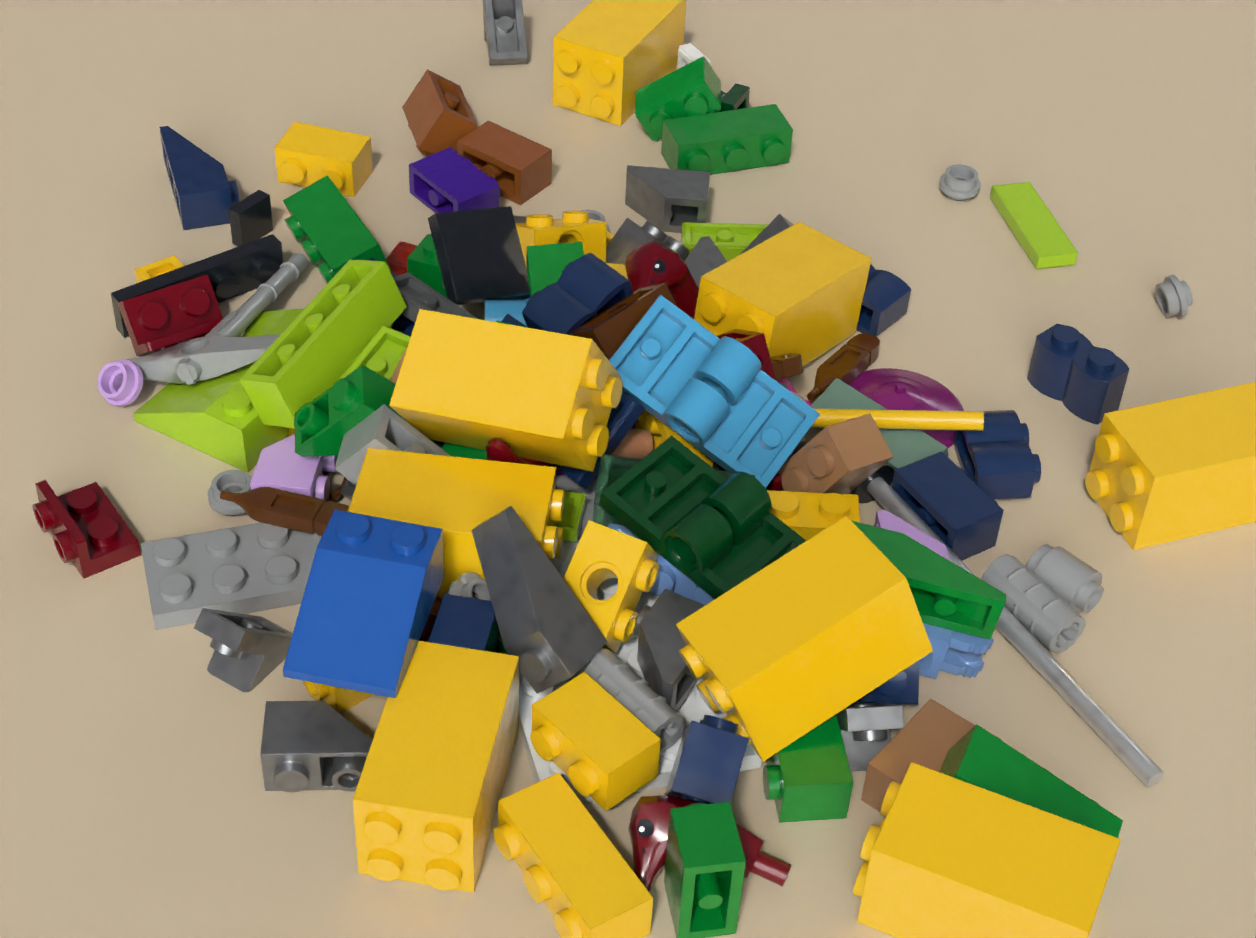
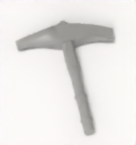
[126,253,308,385]

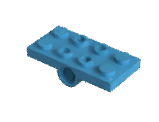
[609,295,820,488]

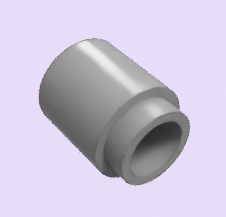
[1026,544,1104,613]

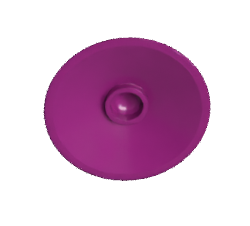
[849,368,964,448]

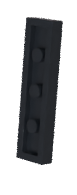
[111,234,283,338]

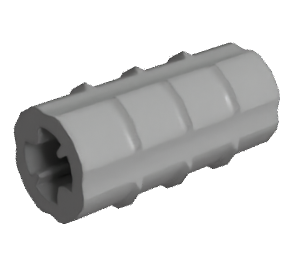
[981,554,1085,653]
[575,649,684,755]

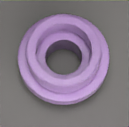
[97,359,143,407]

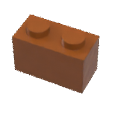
[402,69,478,157]
[457,120,552,205]

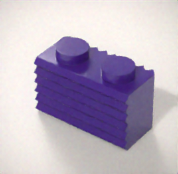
[409,147,501,213]

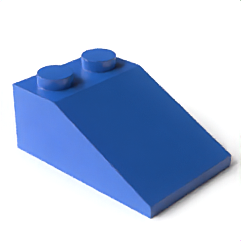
[283,510,444,698]

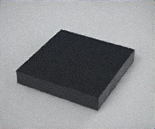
[428,206,529,305]

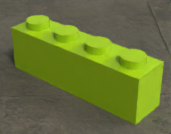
[239,259,407,429]

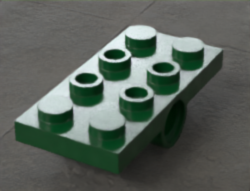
[599,436,806,599]

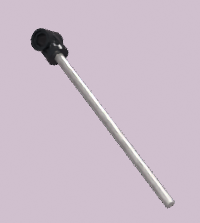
[850,462,1164,788]

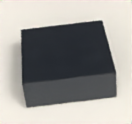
[228,190,273,247]

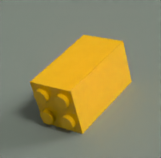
[552,0,686,126]
[694,222,872,378]
[389,309,623,472]
[1085,382,1256,550]
[348,448,565,600]
[676,516,933,762]
[352,641,519,892]
[853,762,1121,938]

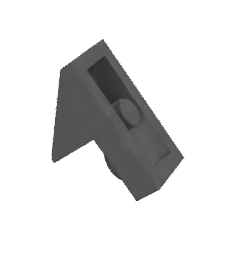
[483,0,528,65]
[194,608,292,692]
[837,701,904,772]

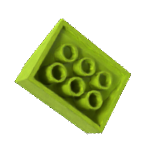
[133,308,304,473]

